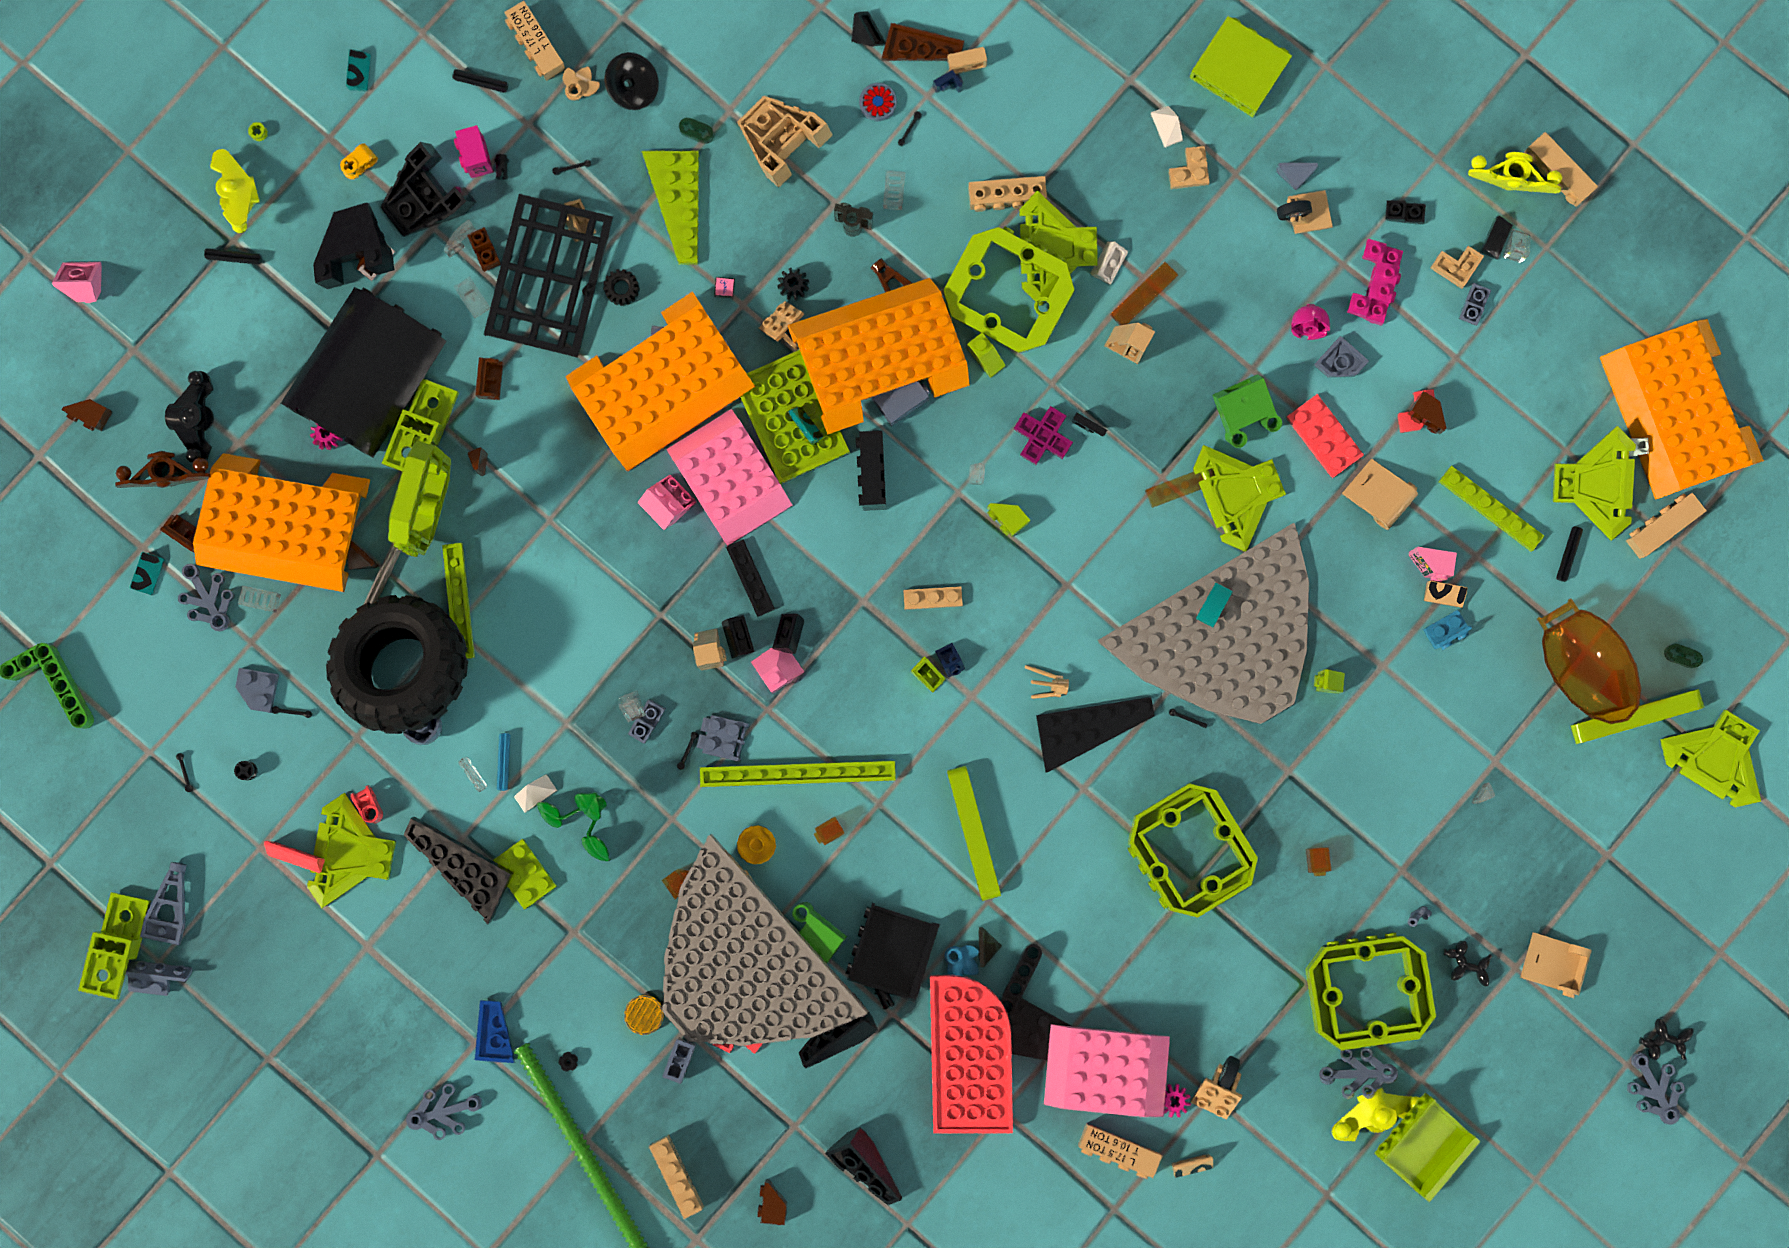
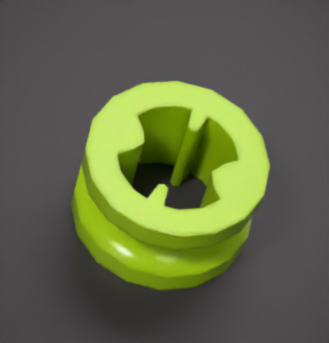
[248,122,268,141]

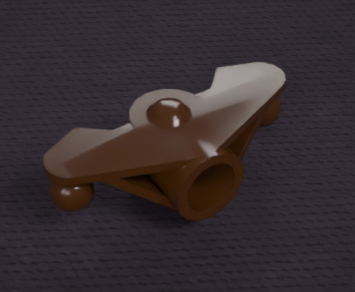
[115,451,210,488]

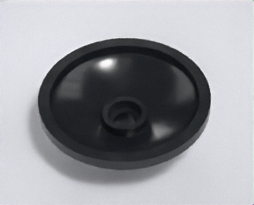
[604,52,659,110]

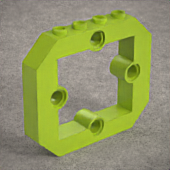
[944,226,1075,353]
[388,441,451,557]
[1127,783,1258,917]
[1305,932,1436,1050]

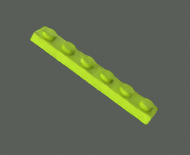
[1438,465,1544,552]
[442,543,475,659]

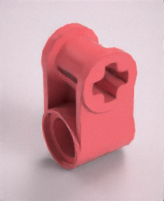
[350,785,383,824]

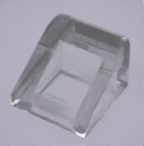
[969,463,985,485]
[1472,783,1495,804]

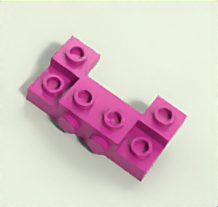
[1347,239,1403,325]

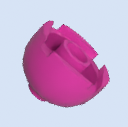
[1291,304,1330,340]

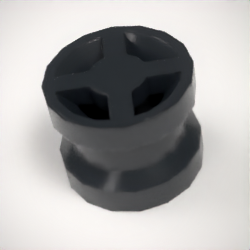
[234,761,258,781]

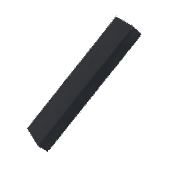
[726,539,775,617]

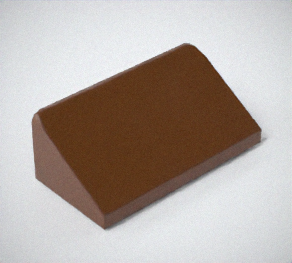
[468,447,488,476]

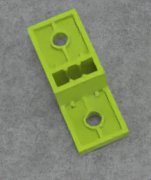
[382,379,459,472]
[78,892,151,1000]

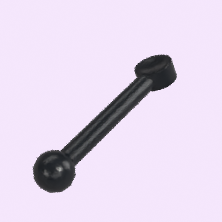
[898,111,921,146]
[552,160,591,175]
[271,706,312,718]
[1169,709,1208,728]
[677,732,698,770]
[176,753,194,792]

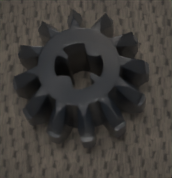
[777,268,810,301]

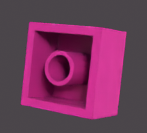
[454,125,494,178]

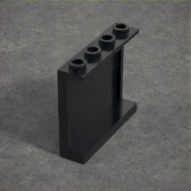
[845,902,940,1002]

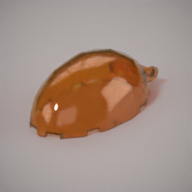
[1536,598,1641,724]

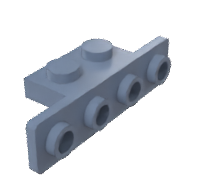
[125,960,192,996]

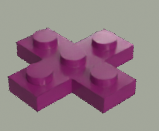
[1014,406,1073,465]

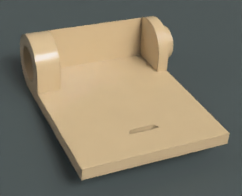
[1342,458,1418,530]
[1520,932,1592,998]

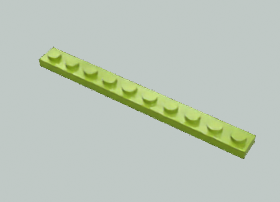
[700,761,896,787]

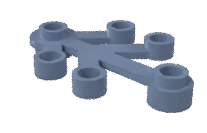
[178,564,235,632]
[1319,1048,1398,1099]
[1627,1053,1685,1125]
[406,1083,483,1140]

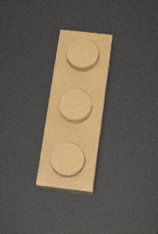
[903,587,963,610]

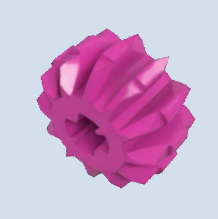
[310,423,343,450]
[1164,1084,1191,1118]

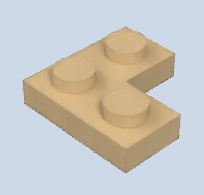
[1169,146,1209,189]
[1430,246,1484,289]

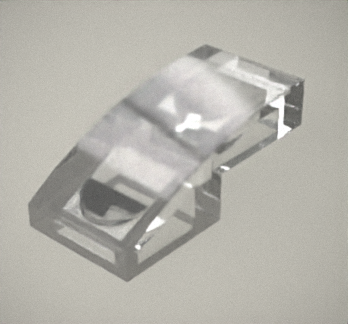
[444,219,476,258]

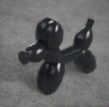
[1443,941,1493,987]
[1639,1019,1694,1060]

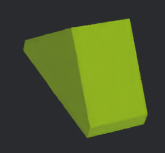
[911,656,946,693]

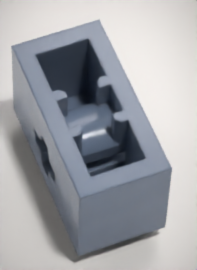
[662,1037,697,1084]

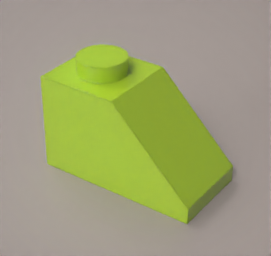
[967,332,1006,378]

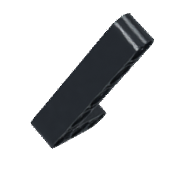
[999,943,1042,1021]

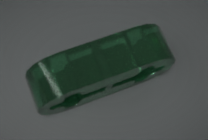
[679,117,714,144]
[1664,644,1703,669]

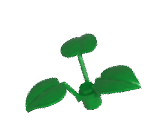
[536,792,611,861]

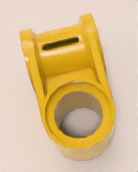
[340,143,378,179]

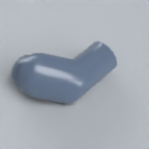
[1408,906,1432,927]

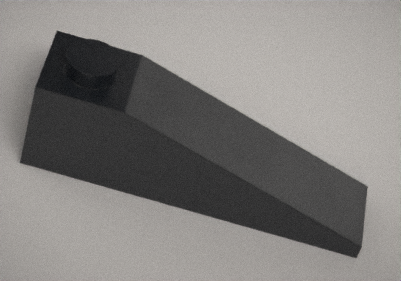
[798,992,878,1069]
[825,1127,902,1205]

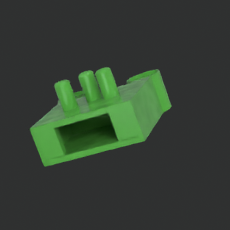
[1212,374,1282,448]
[792,902,847,964]

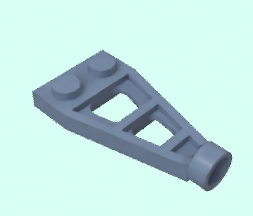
[140,862,187,945]

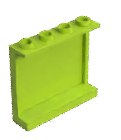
[1189,16,1292,117]
[1374,1093,1480,1202]

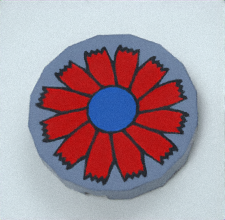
[859,83,897,122]

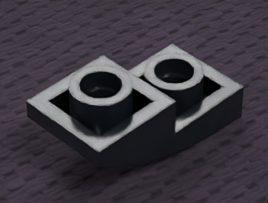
[1385,200,1426,224]

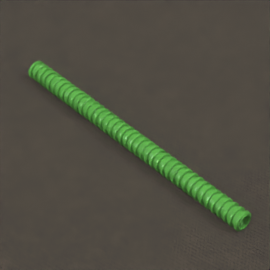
[514,1043,650,1248]

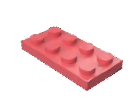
[1286,394,1364,478]

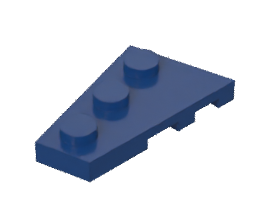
[475,1000,515,1063]

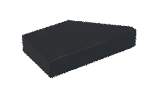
[1072,413,1107,437]

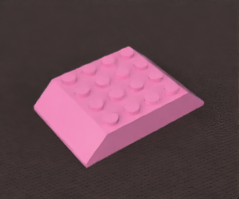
[666,409,793,546]
[1044,1024,1170,1117]

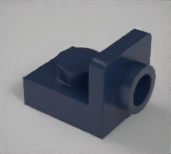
[932,70,963,93]
[935,643,965,677]

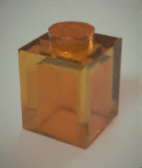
[814,816,845,845]
[1306,847,1331,876]

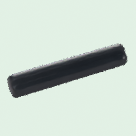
[452,69,508,93]
[204,248,262,265]
[1556,526,1583,582]

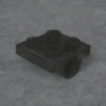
[834,203,873,237]

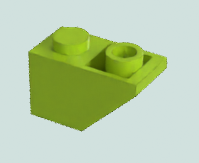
[987,503,1030,537]
[1314,669,1345,694]

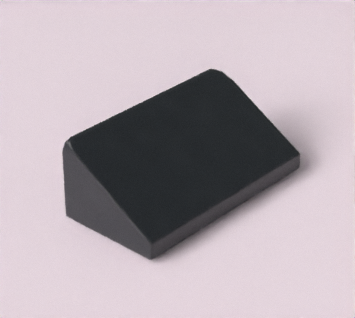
[1480,215,1513,260]
[772,614,804,654]
[722,615,755,658]

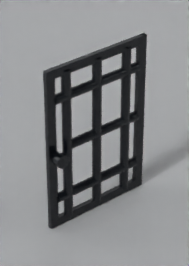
[484,193,613,358]

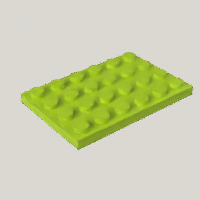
[740,350,850,484]

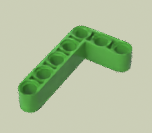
[0,643,94,729]

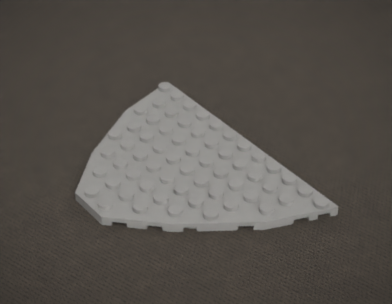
[1098,523,1309,724]
[662,834,869,1046]

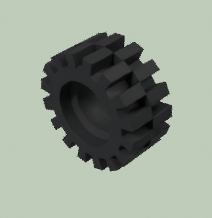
[603,269,639,306]

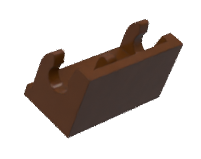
[475,357,503,400]
[160,514,196,552]

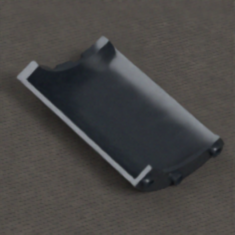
[280,287,447,458]

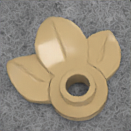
[563,67,600,101]

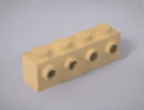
[968,176,1047,212]

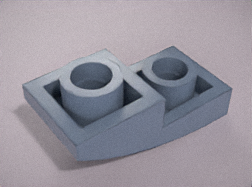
[1459,283,1491,326]
[628,699,666,744]

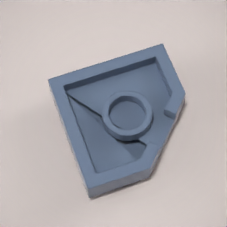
[1314,336,1369,378]
[235,668,279,713]

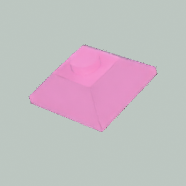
[52,262,102,303]
[751,648,804,694]

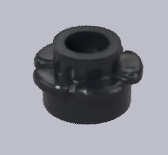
[559,1052,578,1072]

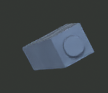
[871,382,930,426]

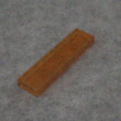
[1110,262,1178,325]
[1145,468,1214,508]

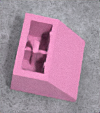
[637,475,696,530]

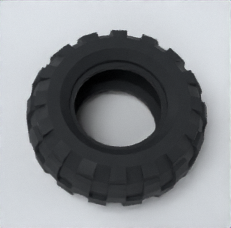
[326,595,468,734]

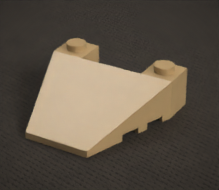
[737,96,833,187]

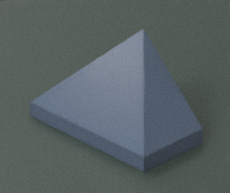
[1276,163,1318,190]

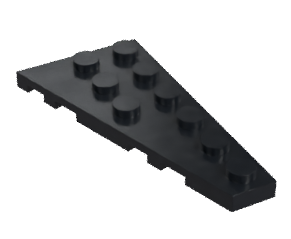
[1036,697,1155,773]
[403,817,514,924]
[1010,998,1071,1061]

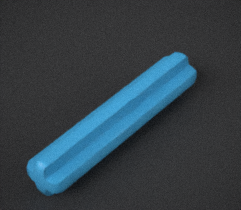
[497,733,510,791]

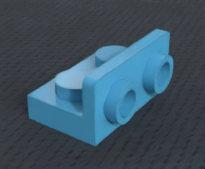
[1423,610,1472,650]

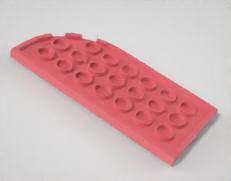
[930,975,1013,1133]

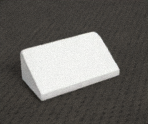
[1091,242,1128,285]

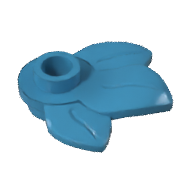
[944,945,979,976]

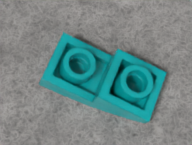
[1196,582,1233,628]

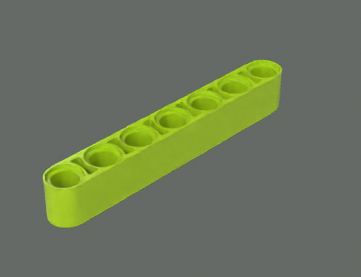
[1570,689,1705,744]
[947,765,1001,901]

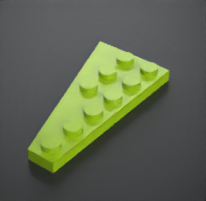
[642,151,699,265]

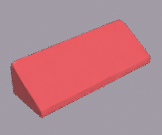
[264,840,325,873]

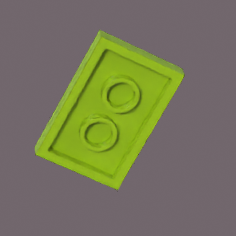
[492,839,557,910]

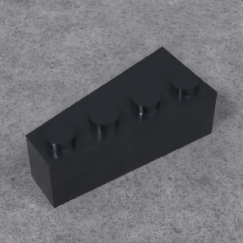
[856,430,886,511]

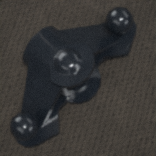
[165,371,214,463]

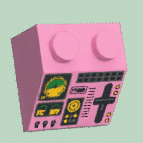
[1409,547,1457,583]

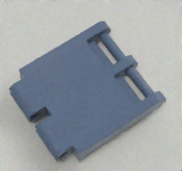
[696,715,749,762]

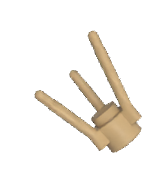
[1025,665,1069,699]

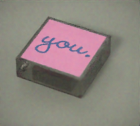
[714,277,735,299]

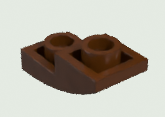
[467,227,501,272]

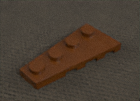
[882,23,964,61]

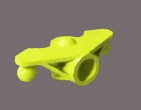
[210,149,260,233]
[1468,152,1562,193]
[1331,1088,1420,1141]

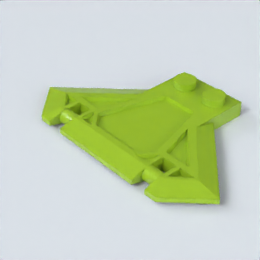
[1019,190,1098,306]
[1552,426,1636,541]
[1193,445,1286,552]
[1660,710,1761,808]
[307,793,396,908]

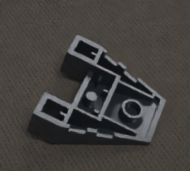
[380,142,476,237]
[313,202,395,289]

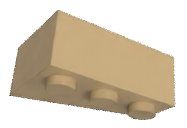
[1104,322,1155,364]
[693,629,727,671]

